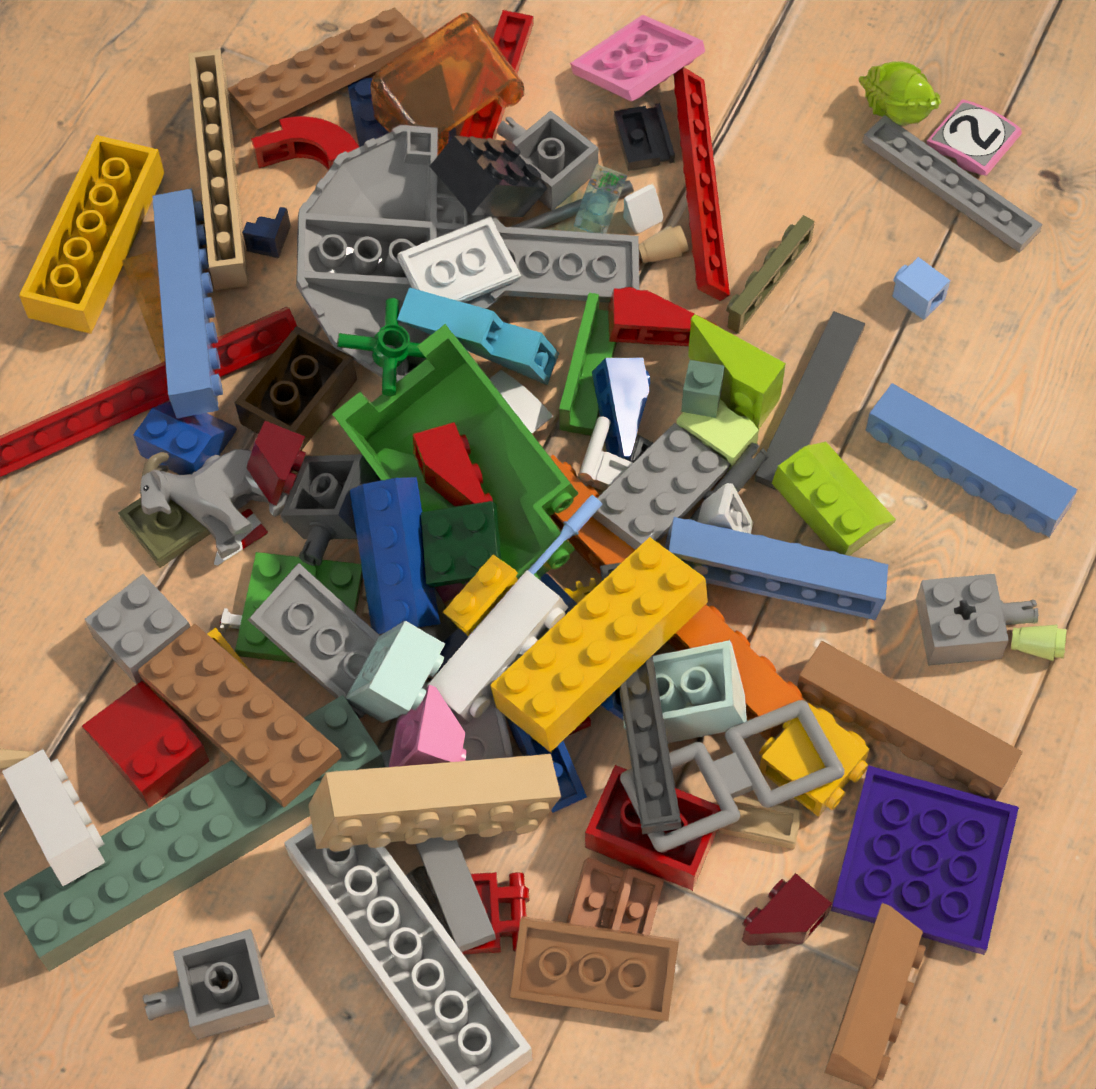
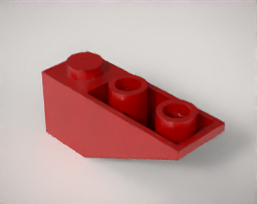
[413,422,493,507]

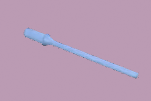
[468,495,602,637]

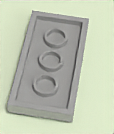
[592,423,731,550]
[248,563,380,719]

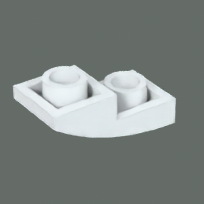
[490,370,553,434]

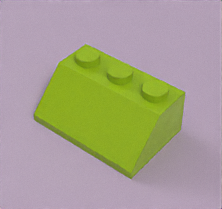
[772,442,896,556]

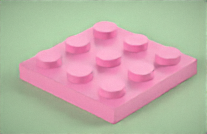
[570,15,706,102]

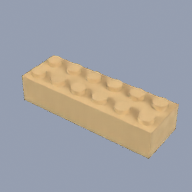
[308,754,561,852]

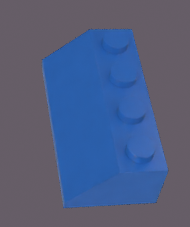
[350,477,440,634]

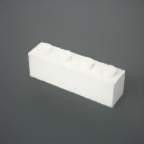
[427,570,568,722]
[2,749,105,886]

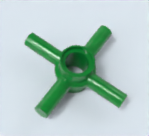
[337,298,426,396]

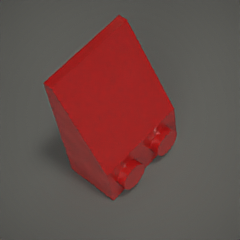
[82,681,210,808]

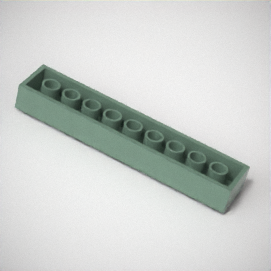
[3,695,385,971]

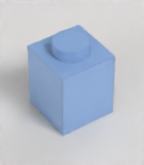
[892,257,950,320]

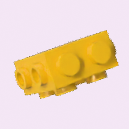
[759,703,870,817]

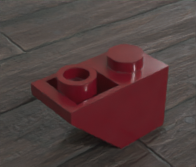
[246,421,306,506]
[742,873,832,946]

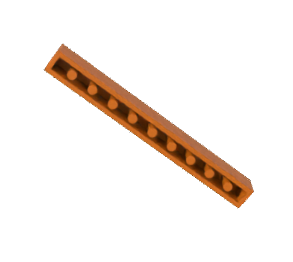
[550,455,803,741]

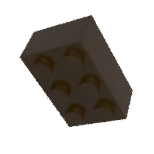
[235,326,357,451]

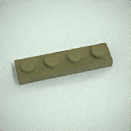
[726,215,815,334]

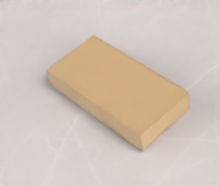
[719,796,802,849]

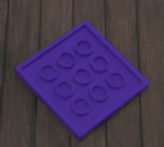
[831,766,1019,955]

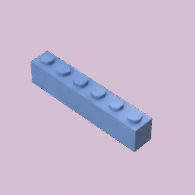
[866,383,1078,538]
[665,517,888,620]

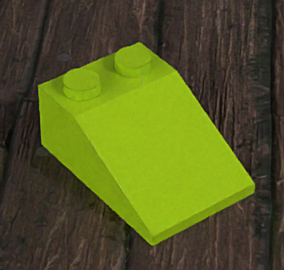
[688,314,786,429]

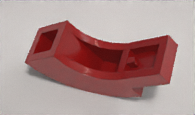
[251,116,359,170]

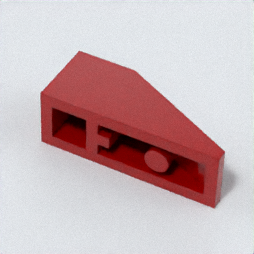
[608,287,717,347]

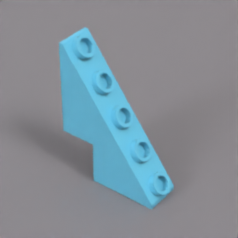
[397,287,559,385]

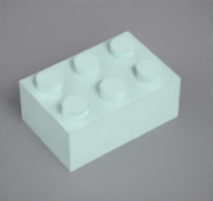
[346,621,445,723]

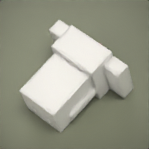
[220,608,242,633]

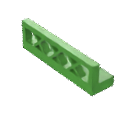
[559,292,617,436]

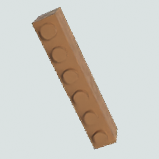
[797,641,1023,800]

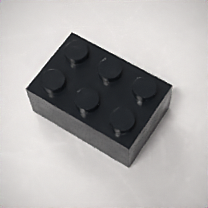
[430,136,548,217]

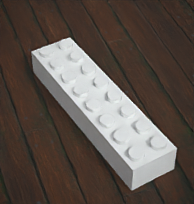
[284,824,532,1089]

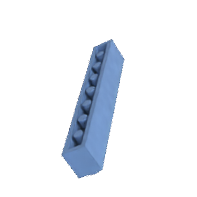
[152,188,223,418]

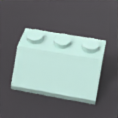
[623,640,747,743]

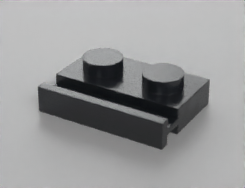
[614,103,675,171]

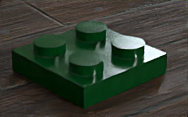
[421,501,501,587]

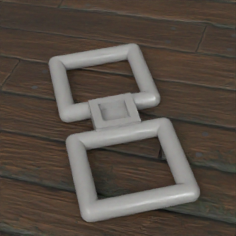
[620,700,845,852]

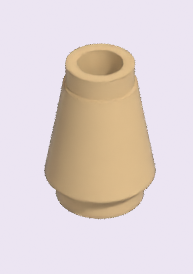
[639,225,689,264]

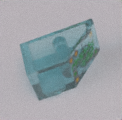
[574,164,628,234]

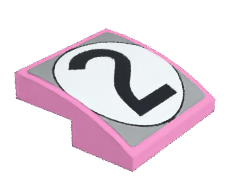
[927,99,1022,176]

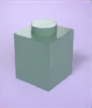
[681,360,725,418]

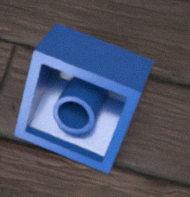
[133,402,237,475]

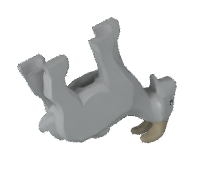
[140,449,290,559]

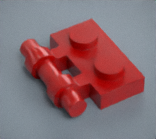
[462,872,530,955]

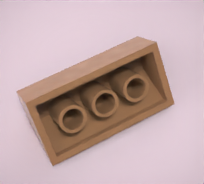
[824,903,926,1089]

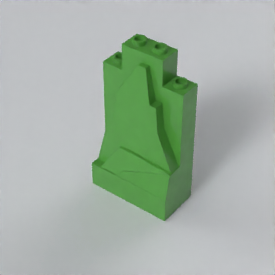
[332,324,579,585]

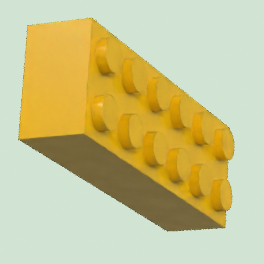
[19,135,165,334]
[490,537,708,752]

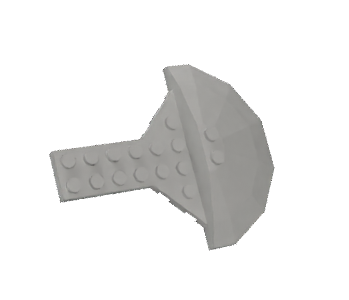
[296,125,639,382]

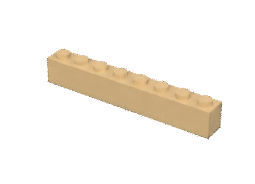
[188,49,249,290]

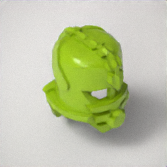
[858,61,941,127]

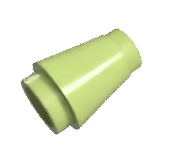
[1011,624,1067,661]

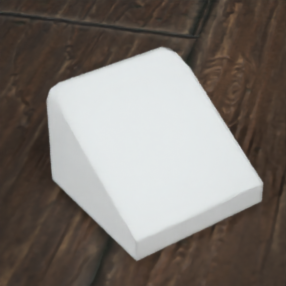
[623,184,663,234]

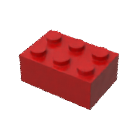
[585,765,721,891]

